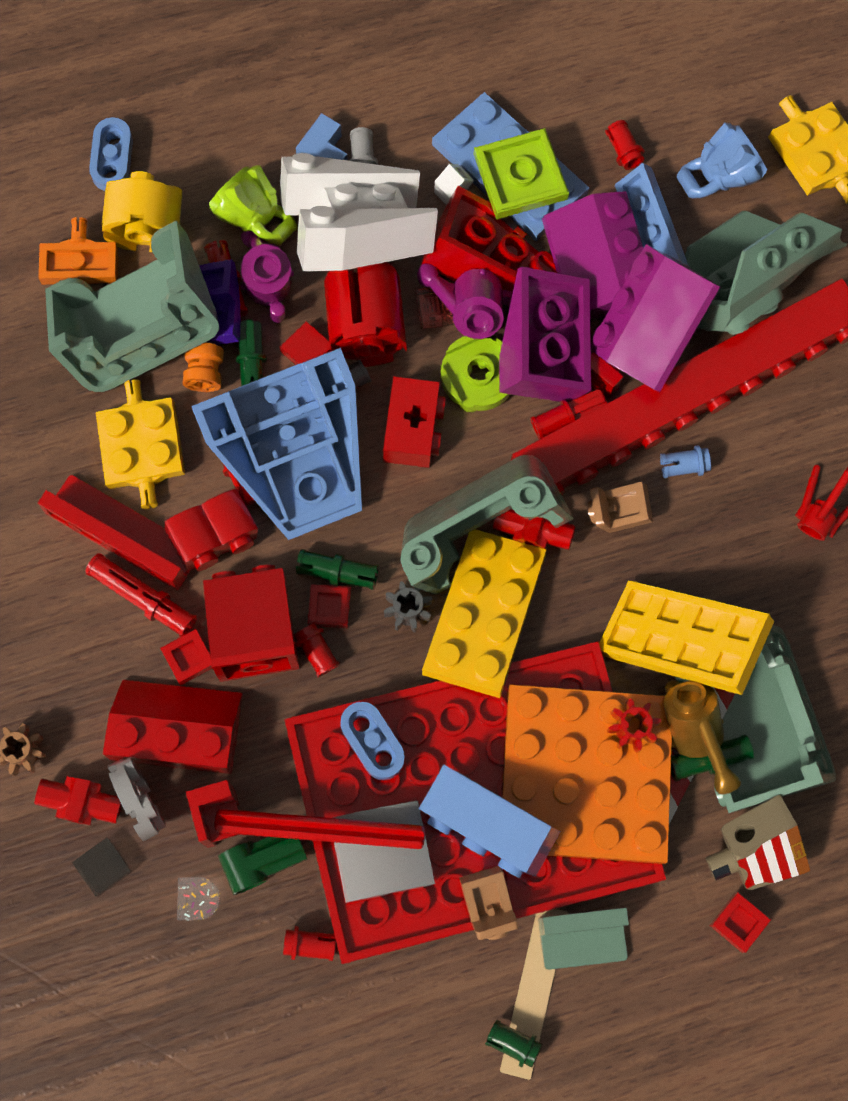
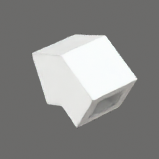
[434,164,474,206]

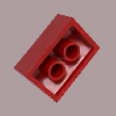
[103,680,243,774]

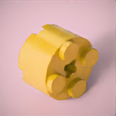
[102,171,183,252]

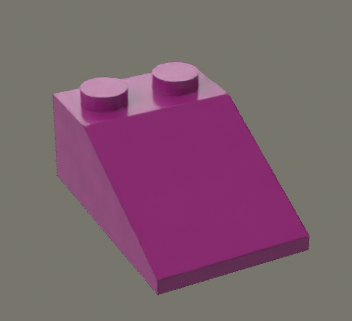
[499,267,591,402]

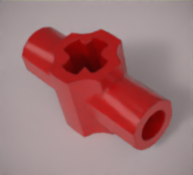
[493,509,576,550]
[34,776,122,826]

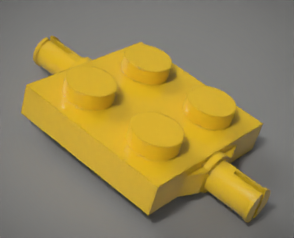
[768,95,848,204]
[96,379,185,509]

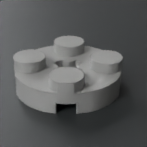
[107,757,167,841]

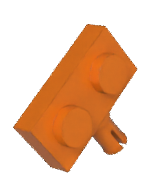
[38,217,118,285]

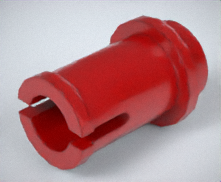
[605,120,645,170]
[294,623,340,677]
[283,926,336,961]

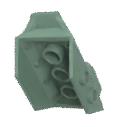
[685,211,847,335]

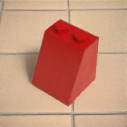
[203,565,300,682]

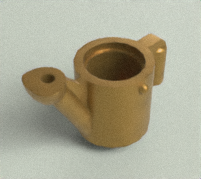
[664,680,741,794]

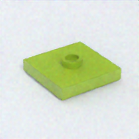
[473,128,569,219]

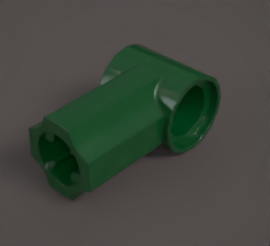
[218,837,308,895]

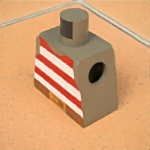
[705,795,810,890]

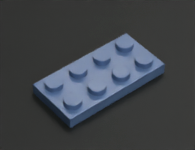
[432,92,589,241]

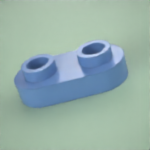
[89,117,133,191]
[341,702,405,780]

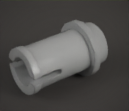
[349,127,378,165]

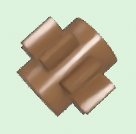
[0,723,46,776]

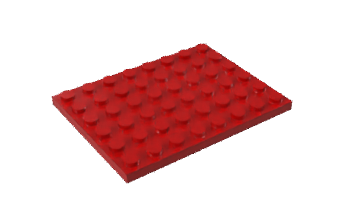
[284,641,666,964]

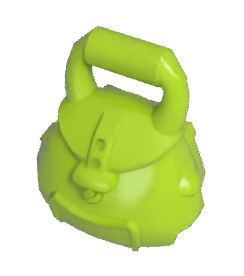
[209,165,297,245]

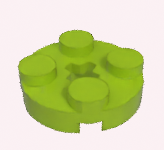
[440,336,510,412]

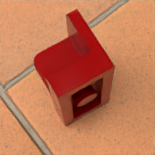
[186,780,239,848]

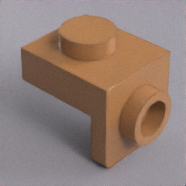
[588,482,653,533]
[459,866,519,940]

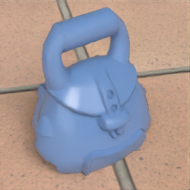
[677,122,767,199]

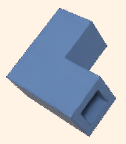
[296,113,348,161]

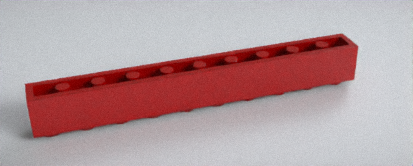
[511,278,848,495]

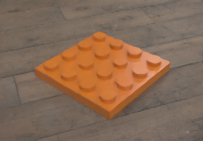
[502,685,672,864]

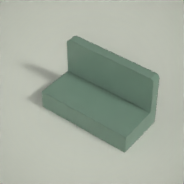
[538,908,629,970]

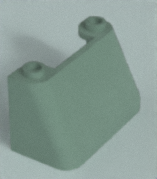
[45,220,219,392]
[400,455,574,595]
[676,625,836,813]

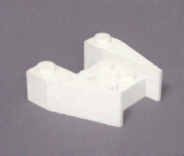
[280,153,438,271]

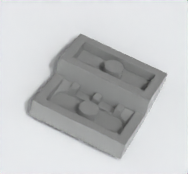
[333,801,435,903]

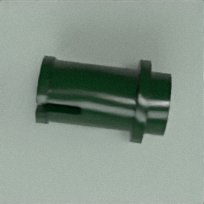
[485,1019,543,1068]

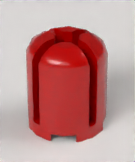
[324,262,407,367]

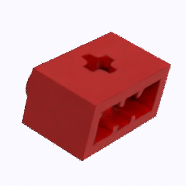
[383,377,446,468]

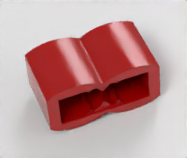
[165,488,258,571]

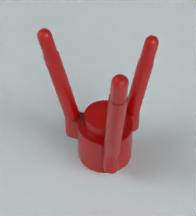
[795,464,848,541]

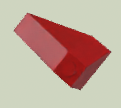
[421,185,557,291]

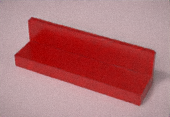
[38,475,192,591]

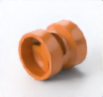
[183,342,224,392]

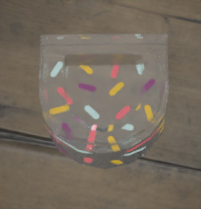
[177,877,221,921]

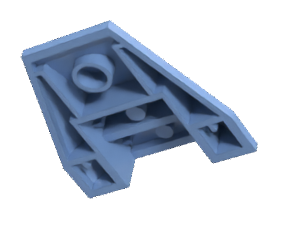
[191,348,362,540]

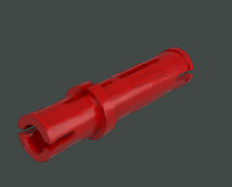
[85,553,197,637]

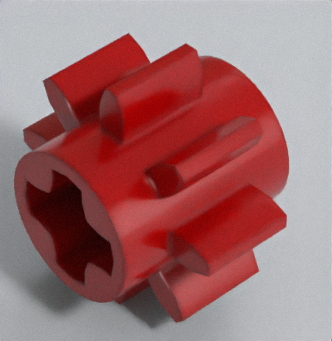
[607,698,661,753]

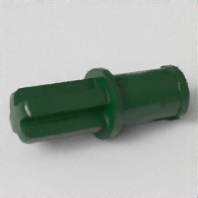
[236,320,267,386]

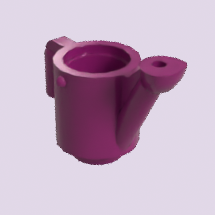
[240,231,294,323]
[417,264,513,339]

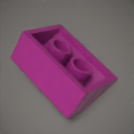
[542,191,643,319]
[590,244,720,392]

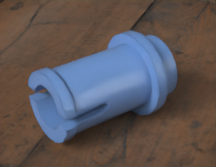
[660,445,711,478]

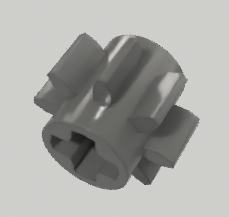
[384,581,432,632]

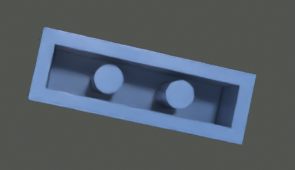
[419,765,561,878]

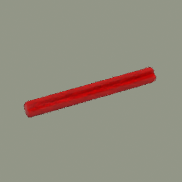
[214,809,425,849]

